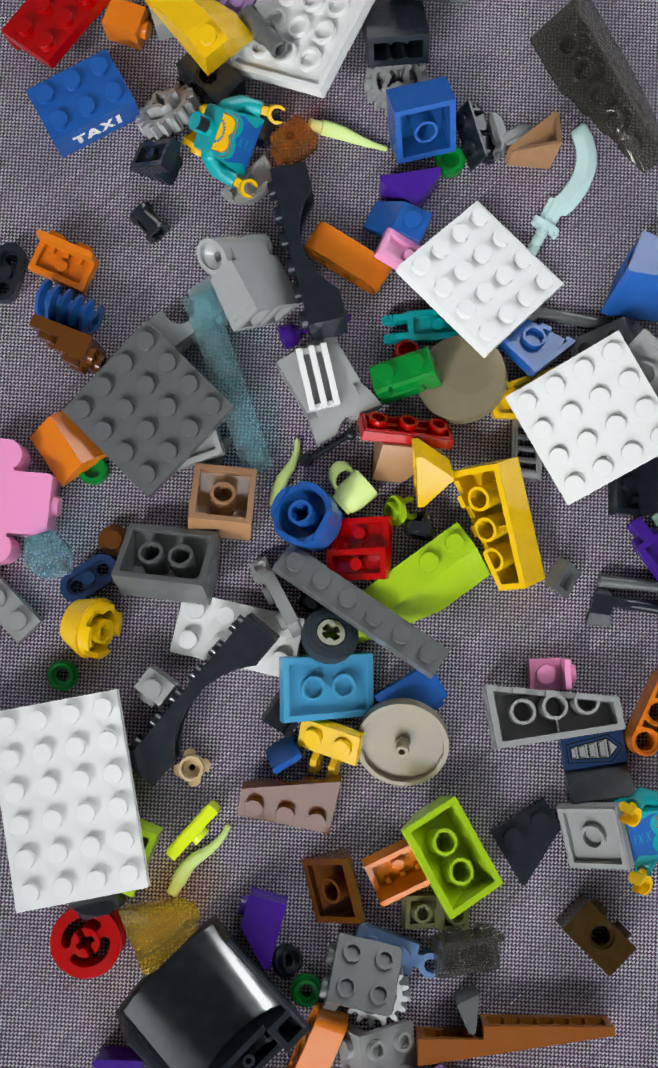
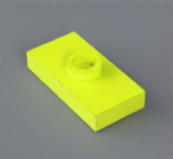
[166,800,221,861]

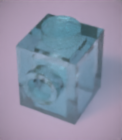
[24,529,72,582]

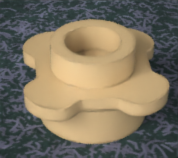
[173,748,211,787]

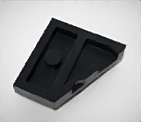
[489,798,561,886]

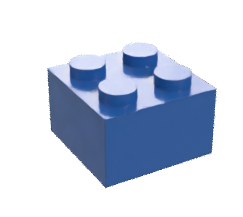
[386,76,456,164]

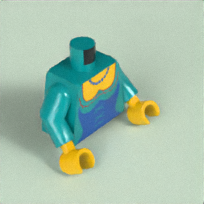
[188,95,285,198]
[613,787,658,895]

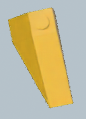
[144,0,253,76]

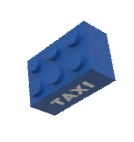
[25,48,140,158]

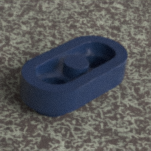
[60,554,116,602]

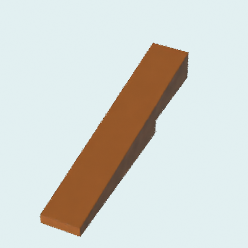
[415,1014,615,1066]

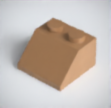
[188,463,257,541]

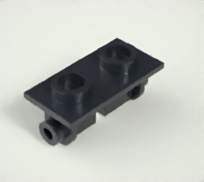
[456,99,495,171]

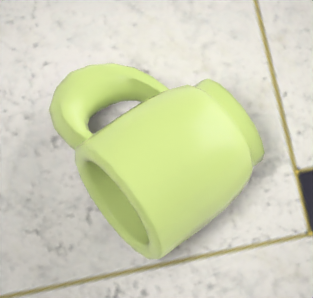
[328,461,378,515]

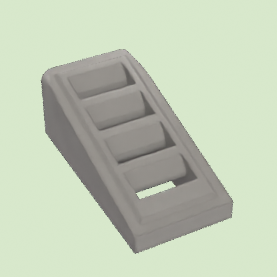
[509,419,542,483]

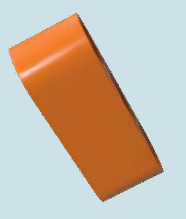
[303,222,393,295]
[624,669,658,757]
[286,1002,348,1068]

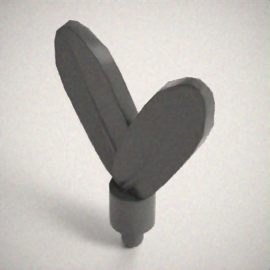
[487,112,532,161]

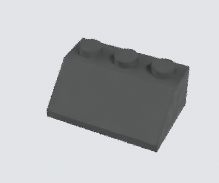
[111,523,220,605]

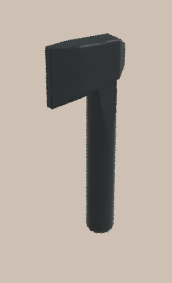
[585,589,658,628]

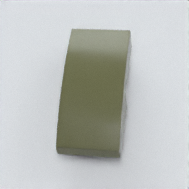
[400,893,470,932]

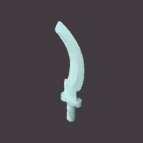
[527,123,597,256]

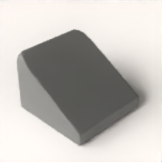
[453,984,480,1035]

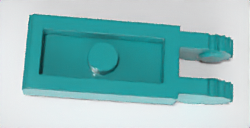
[382,309,460,345]

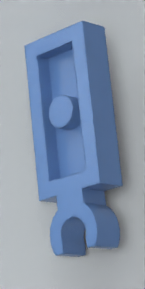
[354,922,440,978]

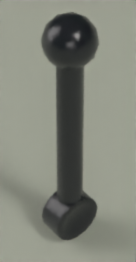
[300,428,356,468]

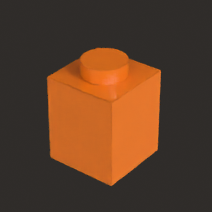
[101,0,152,51]

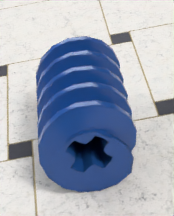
[34,278,105,336]

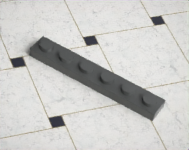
[272,544,450,679]

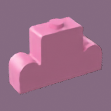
[0,438,62,565]

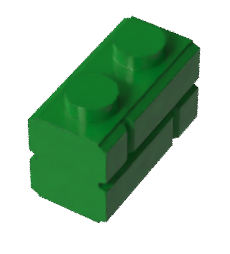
[369,346,442,405]

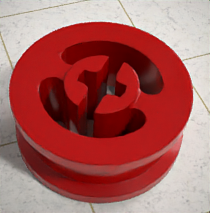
[50,906,127,979]

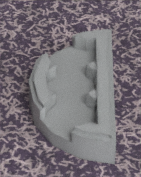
[220,154,272,205]

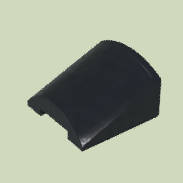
[116,916,311,1068]

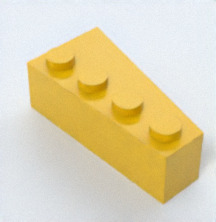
[451,456,545,591]

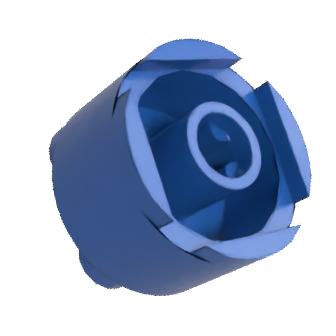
[271,481,343,552]

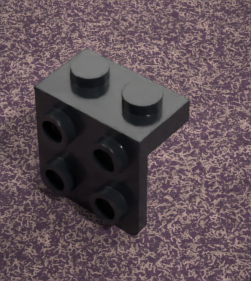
[608,456,658,517]

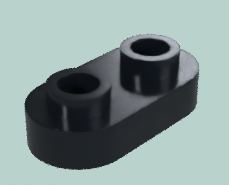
[0,243,28,304]

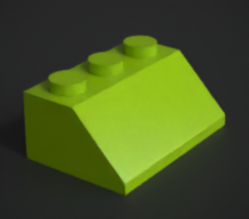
[401,796,504,920]

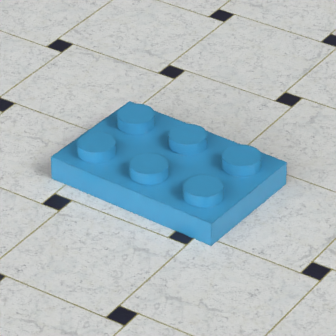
[279,651,374,723]

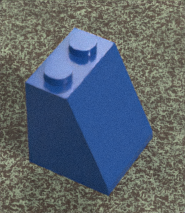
[601,230,658,322]

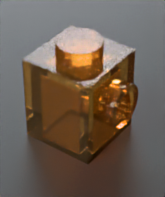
[270,113,318,166]

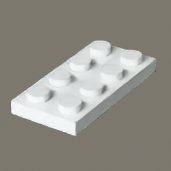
[169,597,305,677]

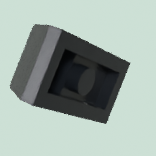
[129,137,183,186]

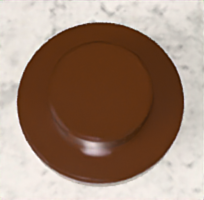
[98,525,126,556]

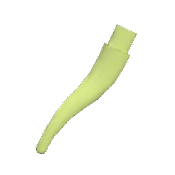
[307,118,388,151]
[269,438,300,519]
[166,824,231,897]

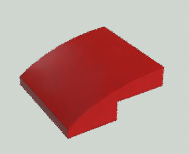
[326,516,392,581]

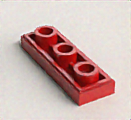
[357,412,454,450]

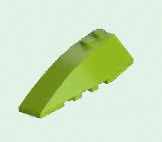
[323,522,491,645]

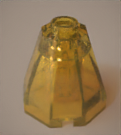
[119,896,201,976]

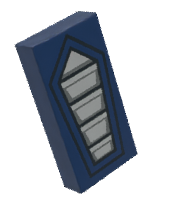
[559,730,628,771]

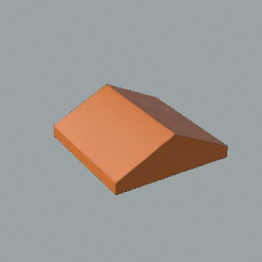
[29,411,107,487]

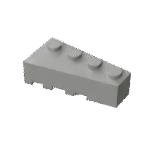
[481,684,626,750]

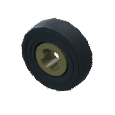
[301,607,359,664]

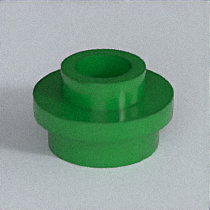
[47,659,79,691]
[290,973,321,1007]

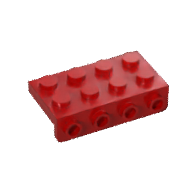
[1,0,111,70]

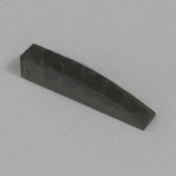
[529,0,658,173]

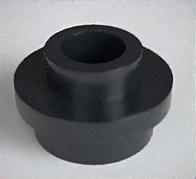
[272,944,303,978]

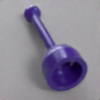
[277,312,350,350]

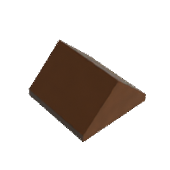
[302,846,366,924]

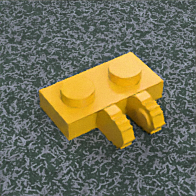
[297,720,365,779]

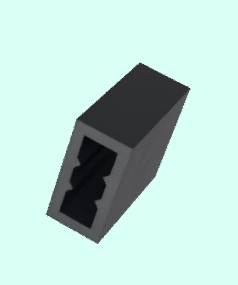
[362,0,430,68]

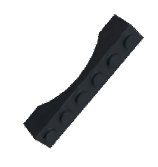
[267,161,348,341]
[128,612,280,787]

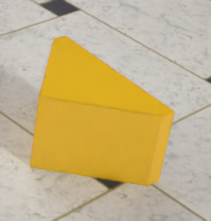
[412,438,455,508]

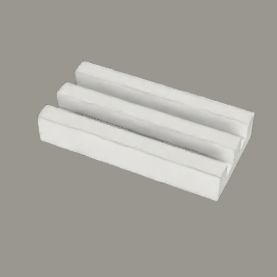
[295,342,341,412]

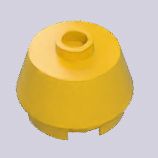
[60,598,123,659]

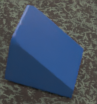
[266,735,303,774]

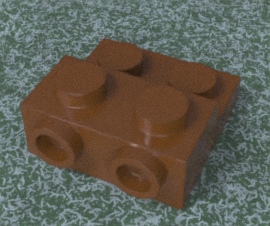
[29,314,107,375]

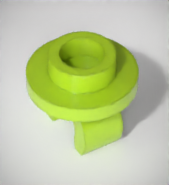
[384,495,417,526]

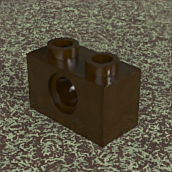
[556,893,637,977]

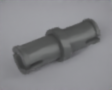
[239,4,289,59]

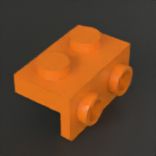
[27,229,100,295]
[361,838,430,907]

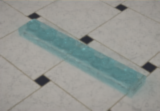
[182,289,275,473]

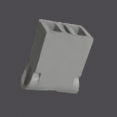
[196,233,300,332]
[277,336,383,447]

